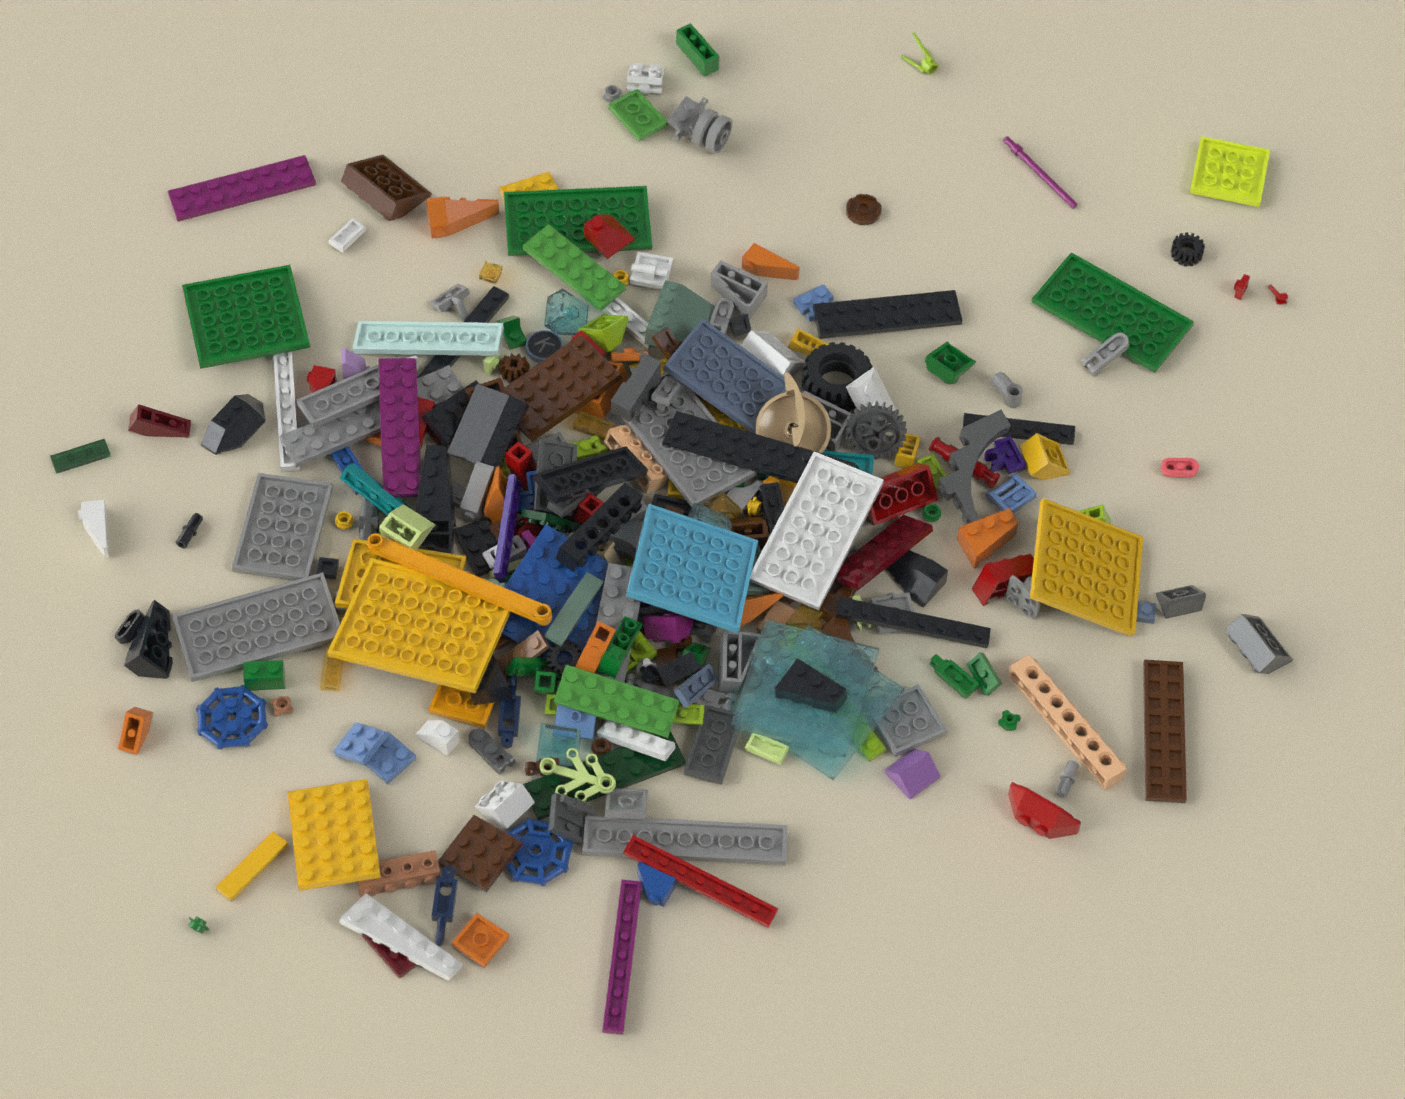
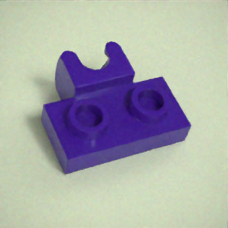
[984,436,1026,474]

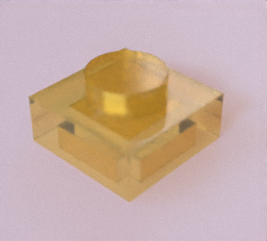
[479,261,503,284]

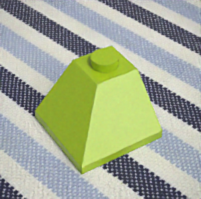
[578,314,629,353]

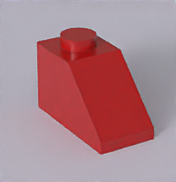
[307,365,337,393]

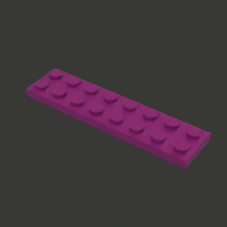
[168,155,316,222]
[378,358,421,497]

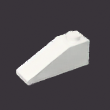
[78,500,109,558]

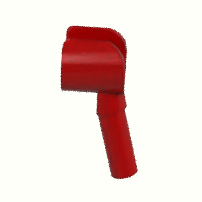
[1268,285,1288,305]

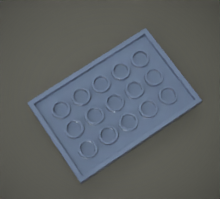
[662,318,786,433]

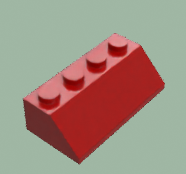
[867,463,938,526]

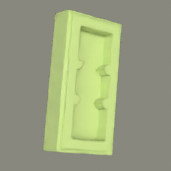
[745,731,789,765]

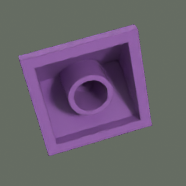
[884,749,940,799]

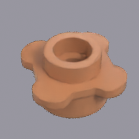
[271,696,293,716]

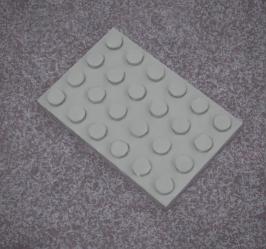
[232,473,333,580]

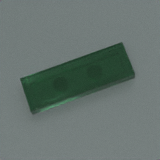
[50,438,111,474]

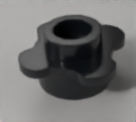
[640,665,660,685]

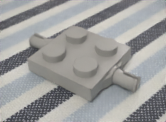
[667,96,709,142]

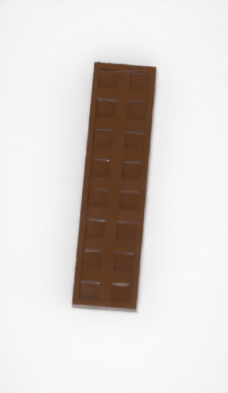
[1143,659,1187,803]

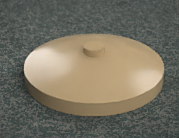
[756,392,831,453]

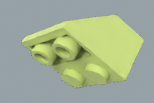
[379,504,435,550]

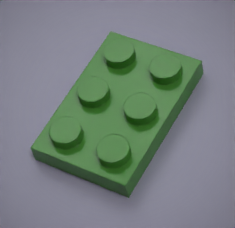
[609,89,668,142]

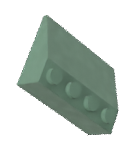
[644,280,715,347]

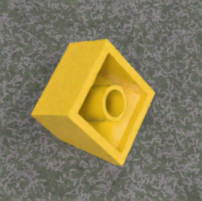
[1020,433,1070,480]

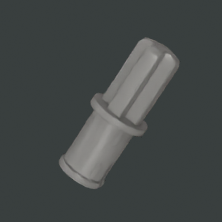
[1056,760,1079,798]

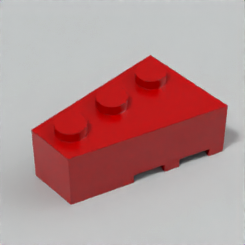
[972,553,1034,606]

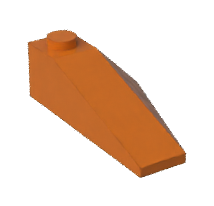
[426,197,499,238]

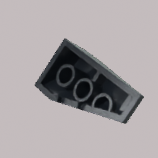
[886,550,948,608]
[124,600,173,679]

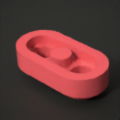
[1161,458,1199,478]

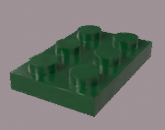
[521,509,582,534]

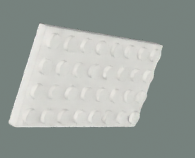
[750,451,884,610]

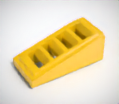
[788,328,829,355]
[894,433,921,468]

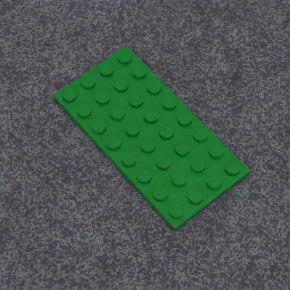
[504,186,652,256]
[1032,252,1194,373]

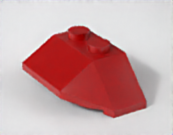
[1008,782,1081,839]

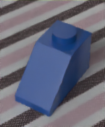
[637,861,676,907]

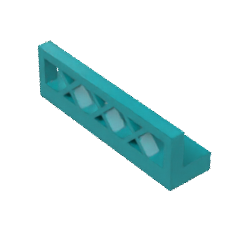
[340,463,413,516]

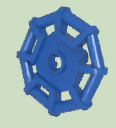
[196,685,268,750]
[505,818,574,886]

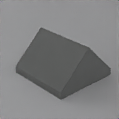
[1156,585,1206,619]

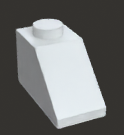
[415,720,459,756]

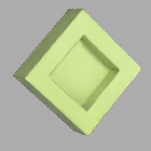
[483,353,501,375]

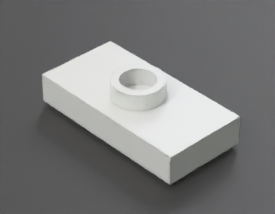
[329,218,366,253]

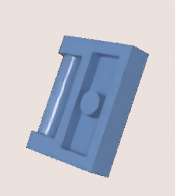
[986,473,1037,514]

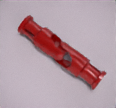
[929,436,1000,489]

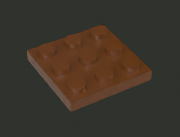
[438,815,523,892]

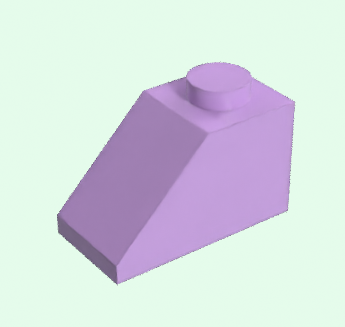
[342,348,370,379]

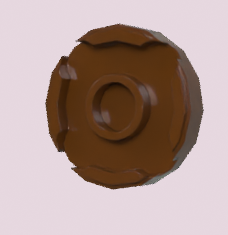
[846,194,881,225]

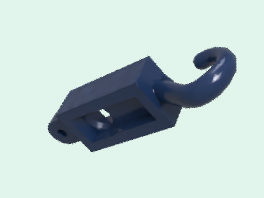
[498,675,521,748]
[431,866,458,947]

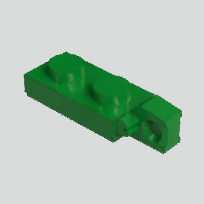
[930,654,980,699]

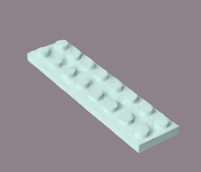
[353,321,504,356]

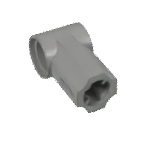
[991,371,1023,408]

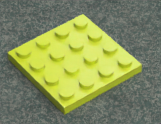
[1189,136,1270,207]

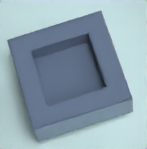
[1136,601,1156,624]

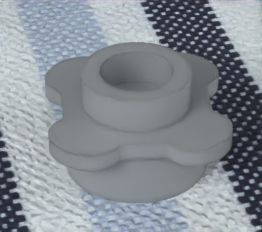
[603,85,622,101]

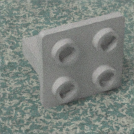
[1006,575,1041,620]

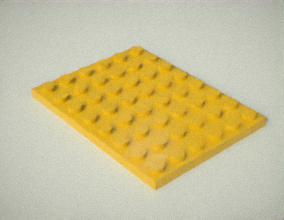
[327,558,511,693]

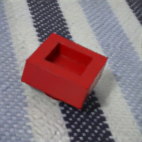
[1233,274,1251,300]

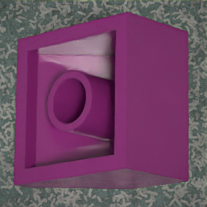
[643,612,695,643]

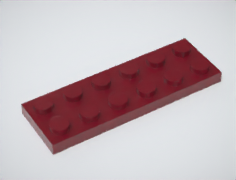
[834,514,933,590]

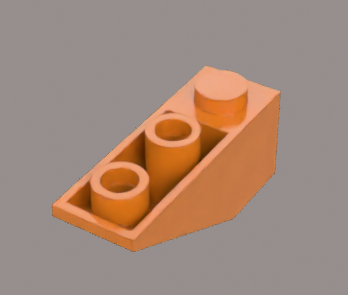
[575,621,616,673]

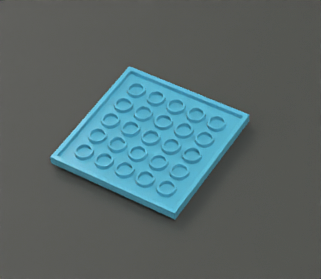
[626,504,758,633]

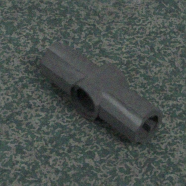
[359,498,379,541]

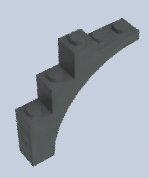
[937,409,1010,525]

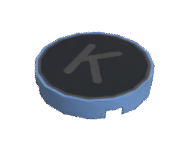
[526,330,563,362]

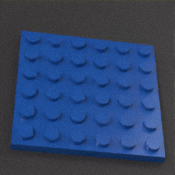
[502,524,609,666]

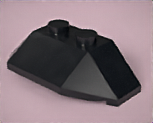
[201,394,265,455]

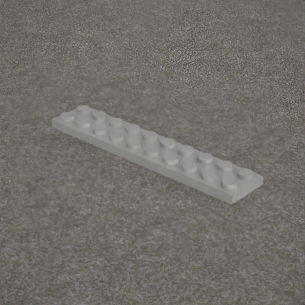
[280,365,463,468]
[583,816,787,865]

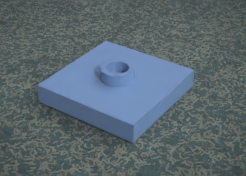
[553,705,596,740]

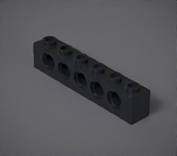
[555,483,643,572]

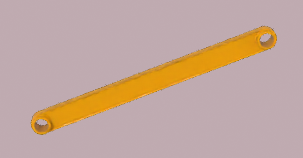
[367,533,552,626]

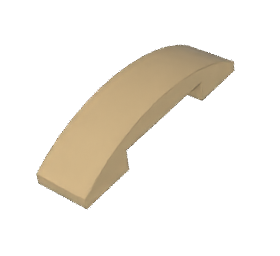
[784,372,805,447]

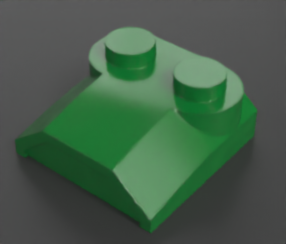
[925,341,976,384]

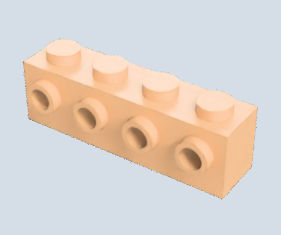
[604,424,668,493]

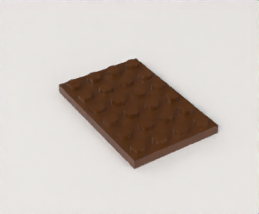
[505,334,623,442]

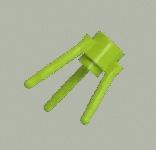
[901,32,939,74]

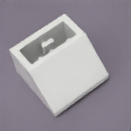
[475,781,535,829]

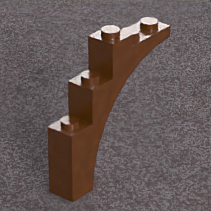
[815,585,878,691]

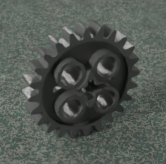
[846,401,907,460]

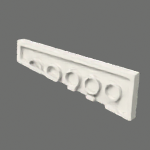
[339,894,462,981]

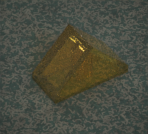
[700,492,743,520]

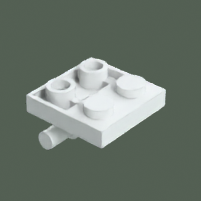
[627,63,664,95]
[630,252,673,290]

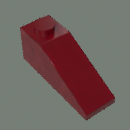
[128,404,191,438]

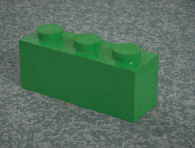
[676,23,719,77]

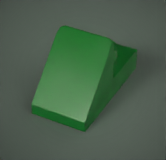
[497,315,527,350]

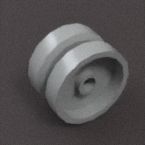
[692,109,733,154]

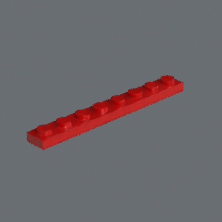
[623,835,778,928]

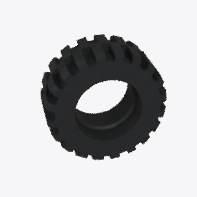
[802,342,873,412]

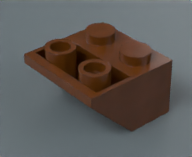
[724,515,769,550]

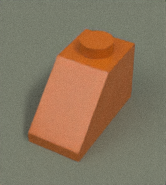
[118,707,153,755]

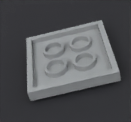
[866,684,947,757]

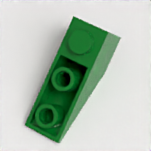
[598,616,642,678]

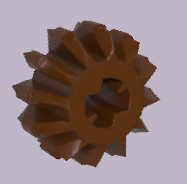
[498,353,530,384]

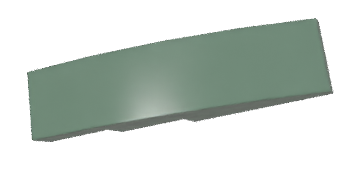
[545,572,604,646]

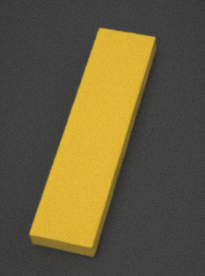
[216,831,288,902]

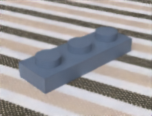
[674,663,719,708]

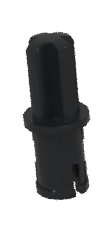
[175,513,203,549]

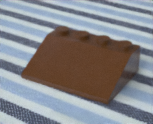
[341,154,432,221]

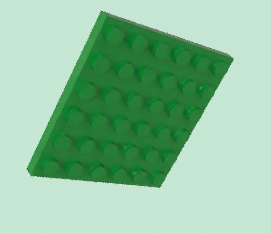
[182,265,310,369]

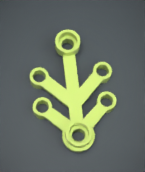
[539,748,616,802]

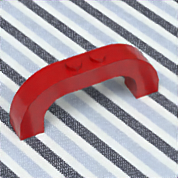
[505,442,604,524]

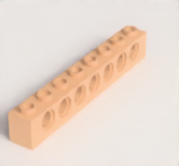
[1008,655,1126,790]

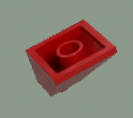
[584,214,635,259]

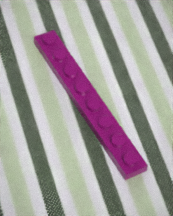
[602,880,642,1035]

